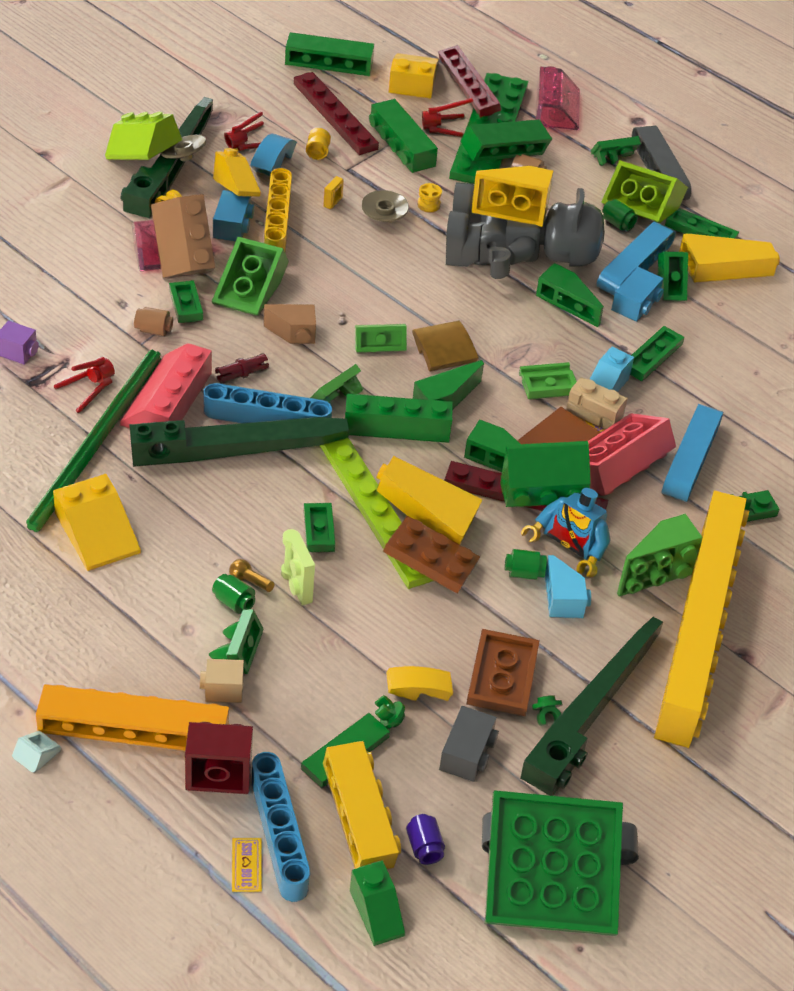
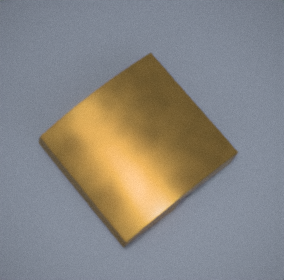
[412,320,479,372]

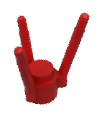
[422,98,473,137]
[224,112,264,152]
[54,357,115,413]

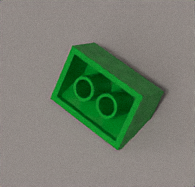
[500,441,591,507]

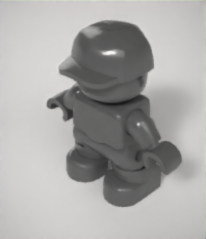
[446,182,605,279]

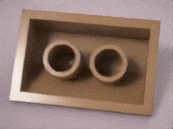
[151,194,215,278]

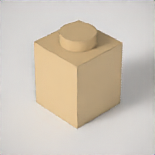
[200,659,244,703]

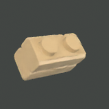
[566,377,628,430]

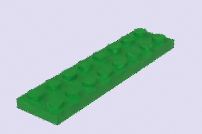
[449,73,529,184]

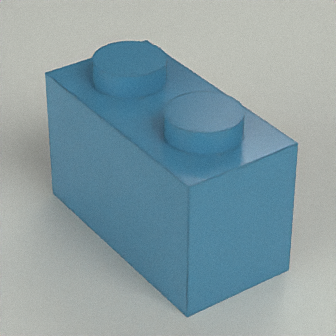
[213,190,255,241]
[611,267,664,322]

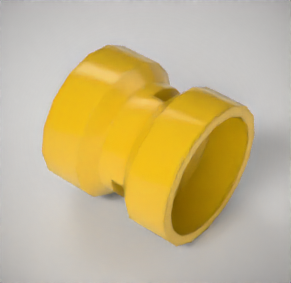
[306,128,331,160]

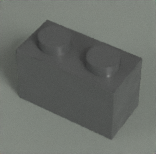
[439,706,499,782]

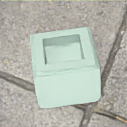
[12,731,62,773]

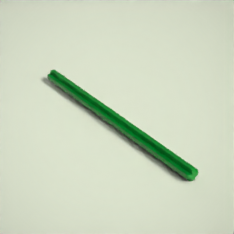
[26,349,161,532]

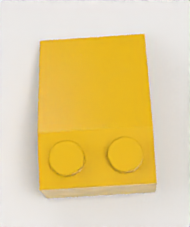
[388,53,439,98]
[471,166,553,227]
[53,474,141,571]

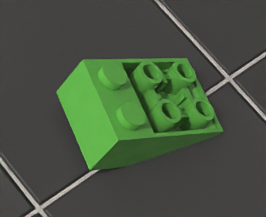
[617,514,703,597]

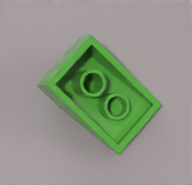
[212,237,289,316]

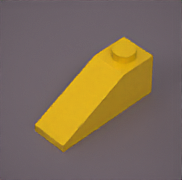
[213,148,261,197]

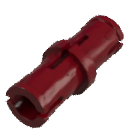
[215,353,269,384]

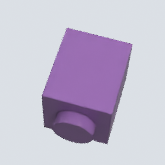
[0,320,39,365]

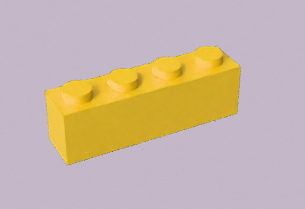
[323,741,401,869]

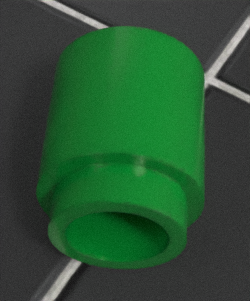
[602,199,638,231]
[504,549,547,580]
[212,574,256,614]

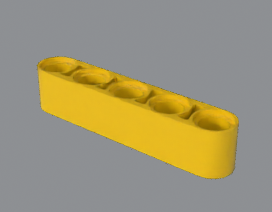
[264,168,292,252]

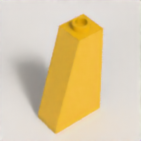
[679,234,780,283]
[376,456,483,545]

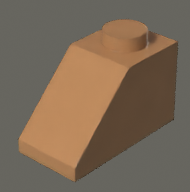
[264,304,316,344]

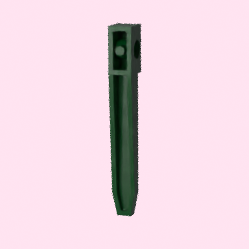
[120,97,213,219]
[129,417,349,467]
[520,617,663,796]

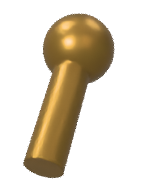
[229,559,275,592]

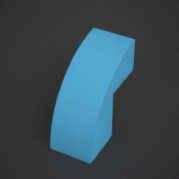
[250,133,297,176]

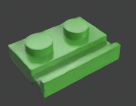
[519,362,577,399]

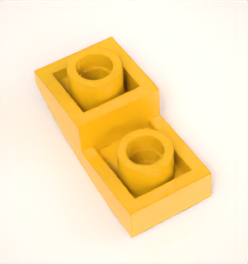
[386,666,453,701]

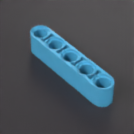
[596,222,676,295]
[204,383,332,423]
[661,404,724,502]
[252,752,310,902]

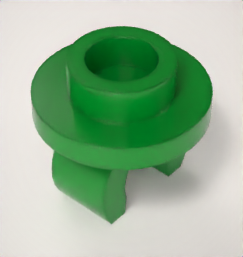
[375,695,405,729]
[532,695,563,726]

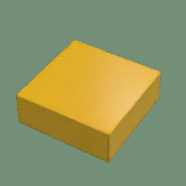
[323,176,344,209]

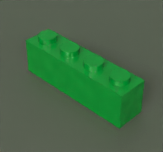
[285,32,375,76]
[369,99,438,173]
[460,119,552,161]
[345,394,453,443]

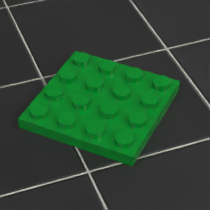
[484,790,623,936]

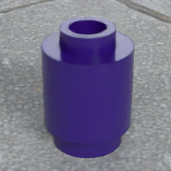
[406,814,445,865]

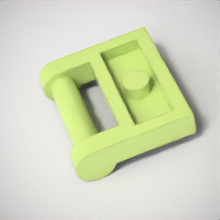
[281,529,315,605]

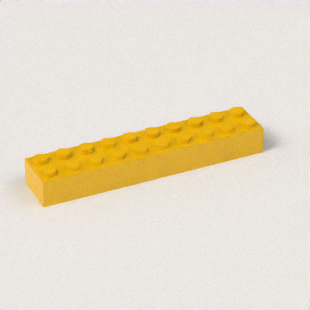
[654,490,749,748]

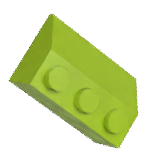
[105,111,182,160]
[601,160,688,223]

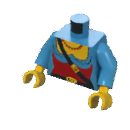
[521,488,611,578]

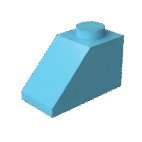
[590,346,634,392]
[545,555,591,618]

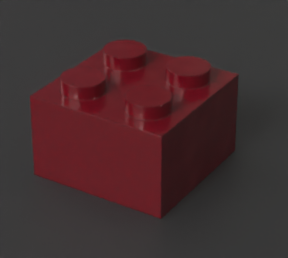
[185,722,253,795]

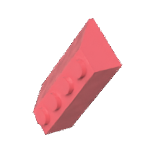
[120,343,212,428]
[588,413,676,496]

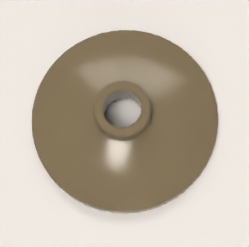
[161,135,206,161]
[362,190,409,222]

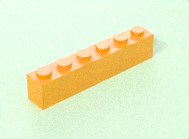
[36,684,229,751]

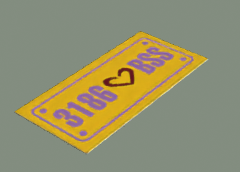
[232,838,262,892]

